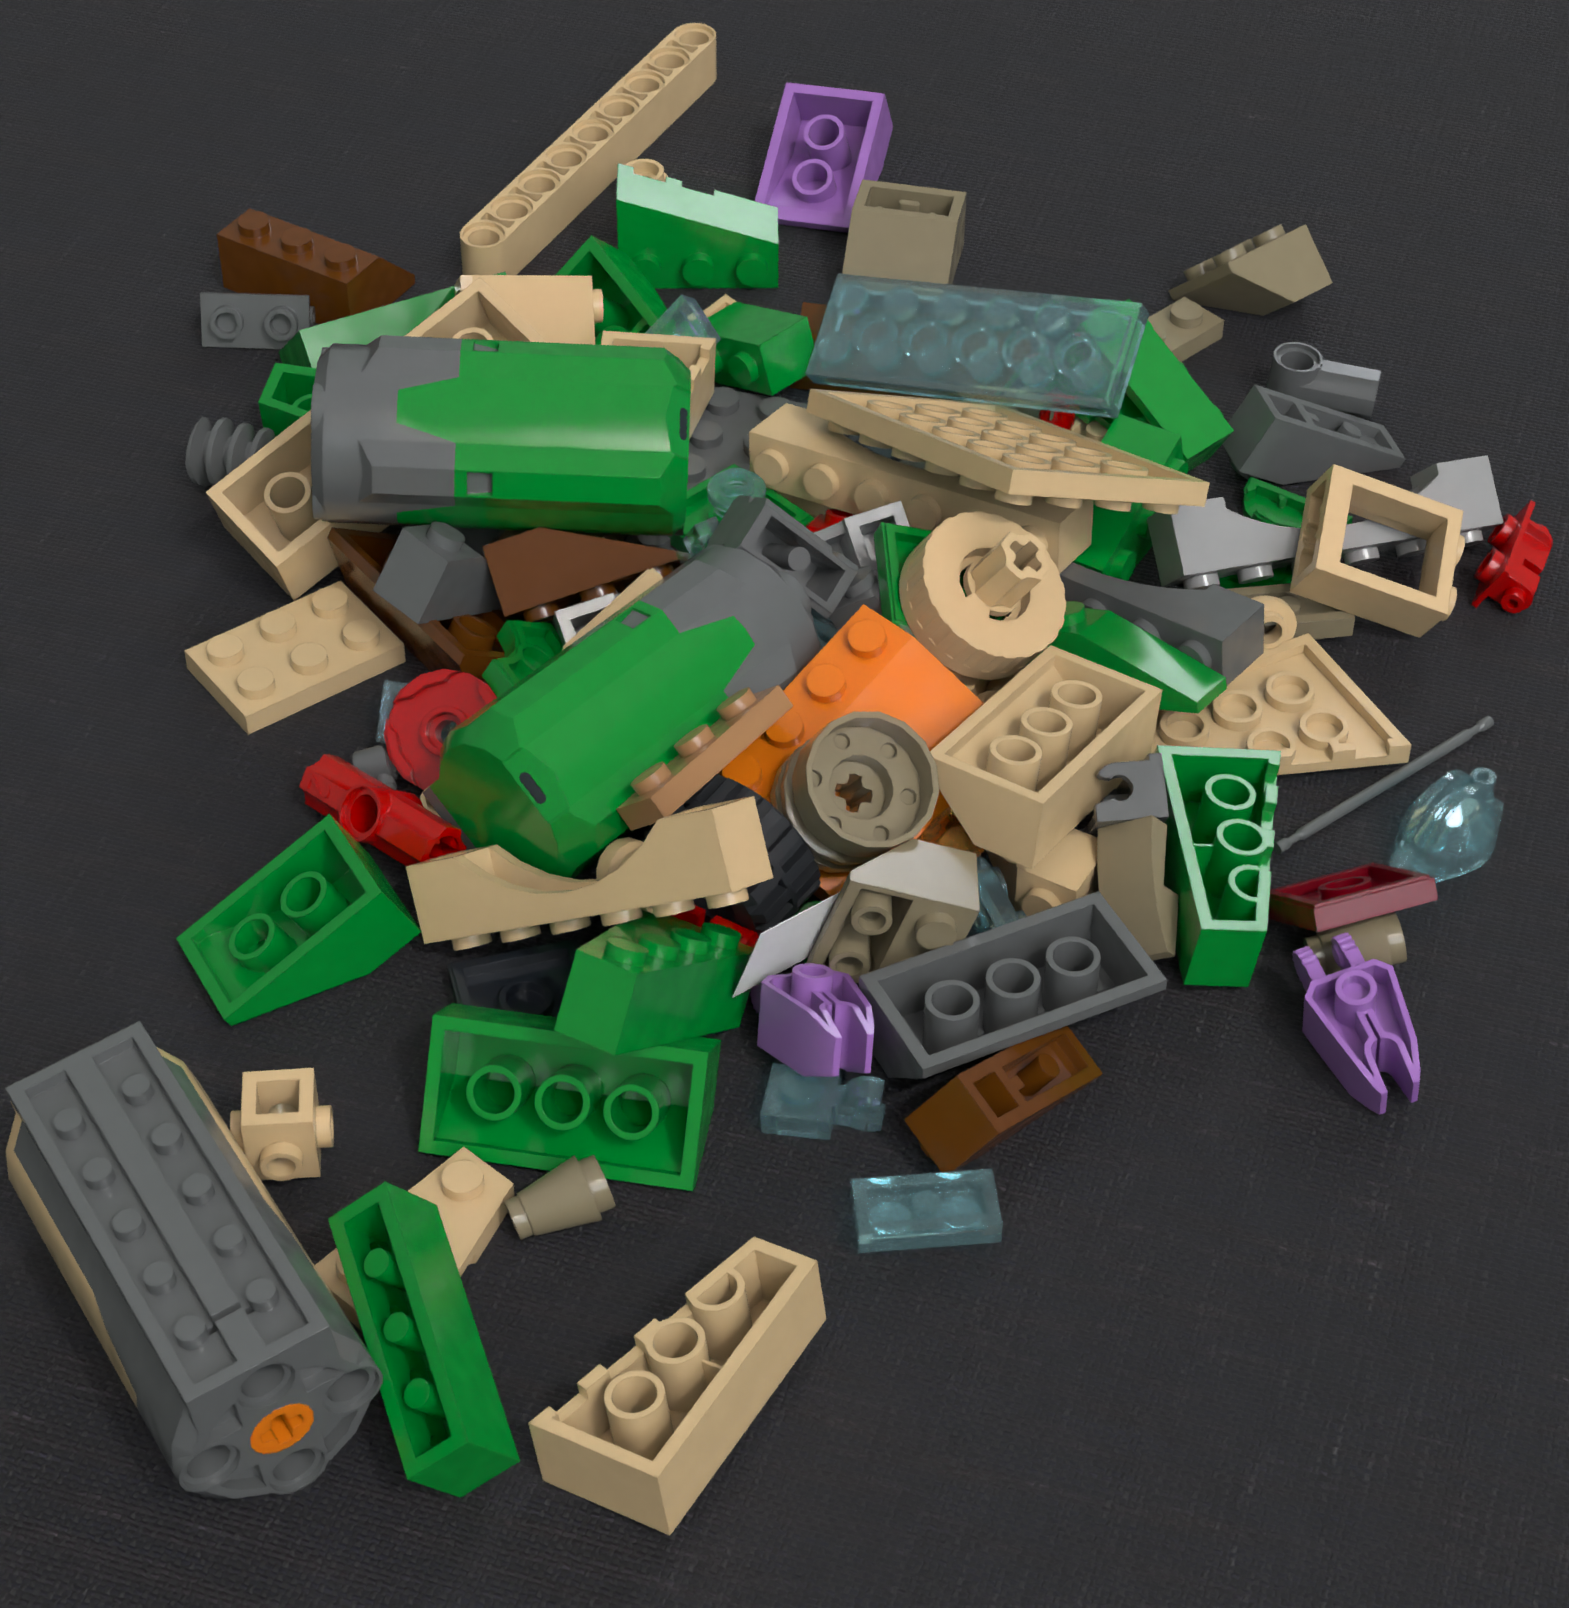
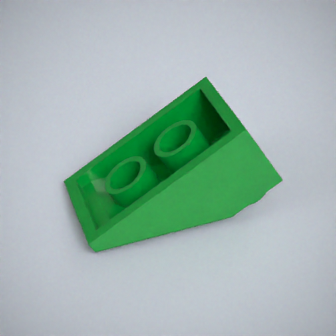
[176,814,422,1026]

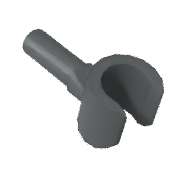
[352,745,399,790]

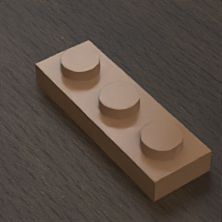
[616,685,793,831]

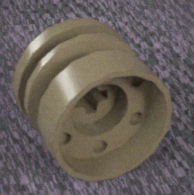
[770,712,939,873]

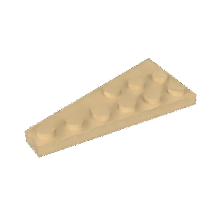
[1116,633,1412,788]

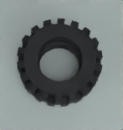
[642,774,821,936]

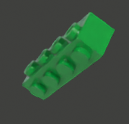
[328,1181,520,1498]

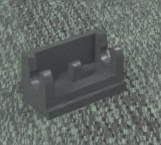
[1079,753,1169,837]

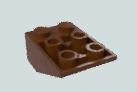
[482,527,695,623]

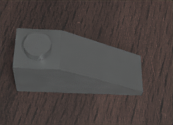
[1222,385,1406,485]
[373,522,502,624]

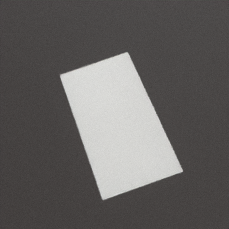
[732,892,840,998]

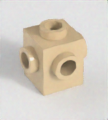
[230,1068,334,1181]

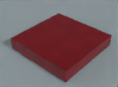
[1268,862,1438,932]

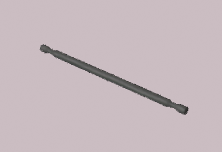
[1273,716,1494,854]

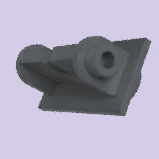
[200,292,316,349]

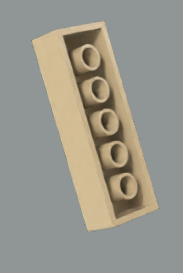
[206,277,548,601]

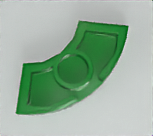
[482,620,563,697]

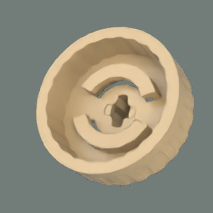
[899,511,1066,680]

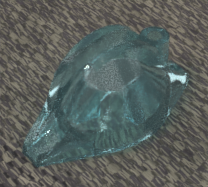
[1388,767,1503,883]

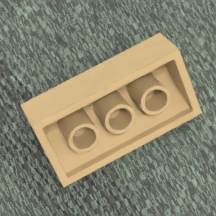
[930,645,1163,869]

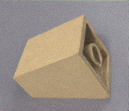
[454,275,604,345]

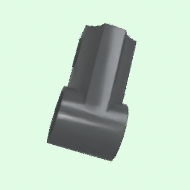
[1266,342,1381,419]

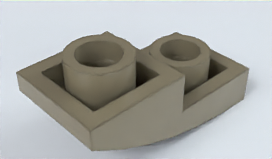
[1097,815,1179,961]

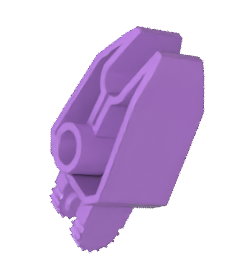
[1292,932,1420,1115]
[750,963,874,1077]

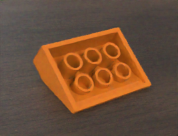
[718,604,984,901]

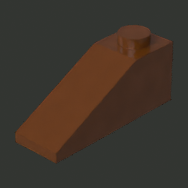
[904,1026,1103,1177]

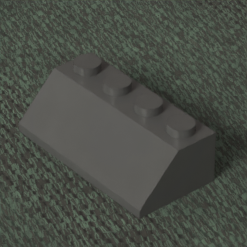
[859,891,1167,1079]

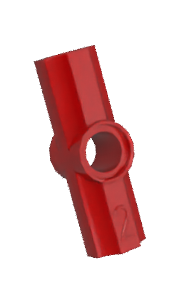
[299,754,467,866]

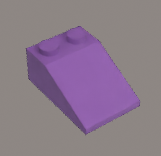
[755,82,893,233]

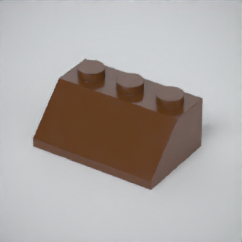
[217,208,415,324]

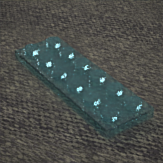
[805,274,1149,418]

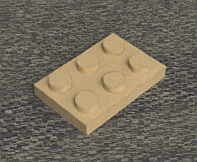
[184,581,406,735]

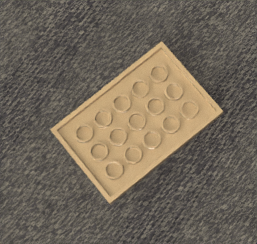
[806,389,1210,514]

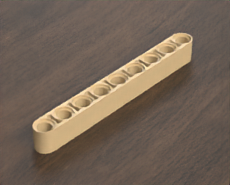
[460,23,717,275]

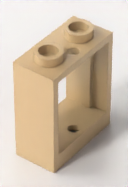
[1290,464,1465,638]

